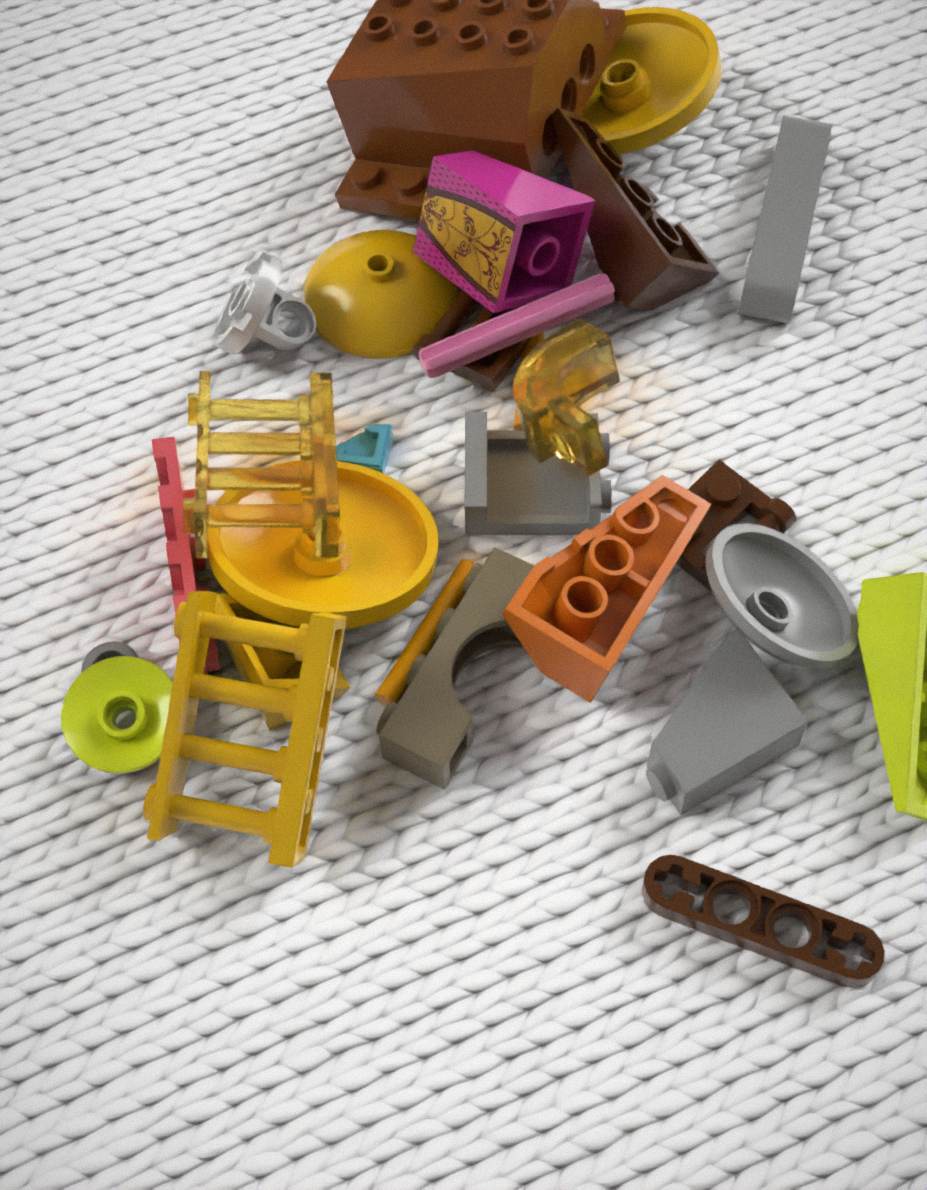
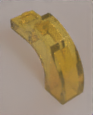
[513,318,620,476]

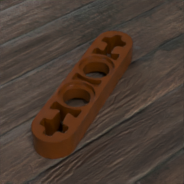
[641,854,885,988]

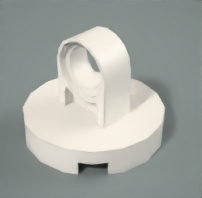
[214,250,316,355]

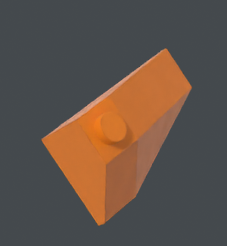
[502,475,712,703]

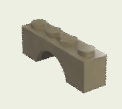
[376,547,534,790]

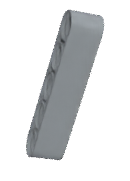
[738,115,833,324]

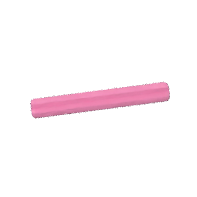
[419,273,615,378]

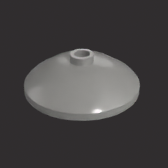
[706,523,859,669]

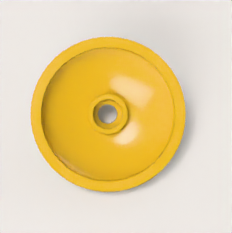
[304,230,458,359]

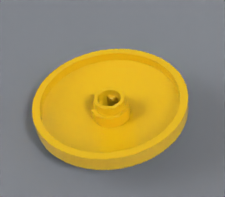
[581,7,722,155]
[207,460,438,629]

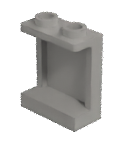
[464,412,612,535]

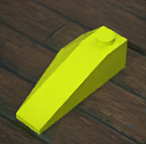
[857,572,927,822]

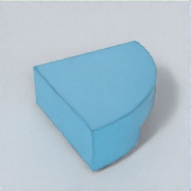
[329,424,393,474]

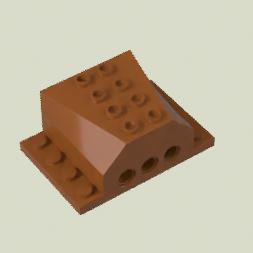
[326,0,627,220]

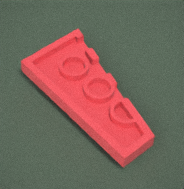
[151,436,220,675]

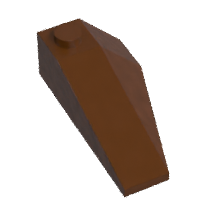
[551,108,719,311]

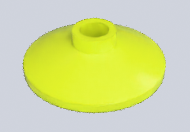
[61,656,173,774]

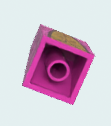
[413,150,595,313]

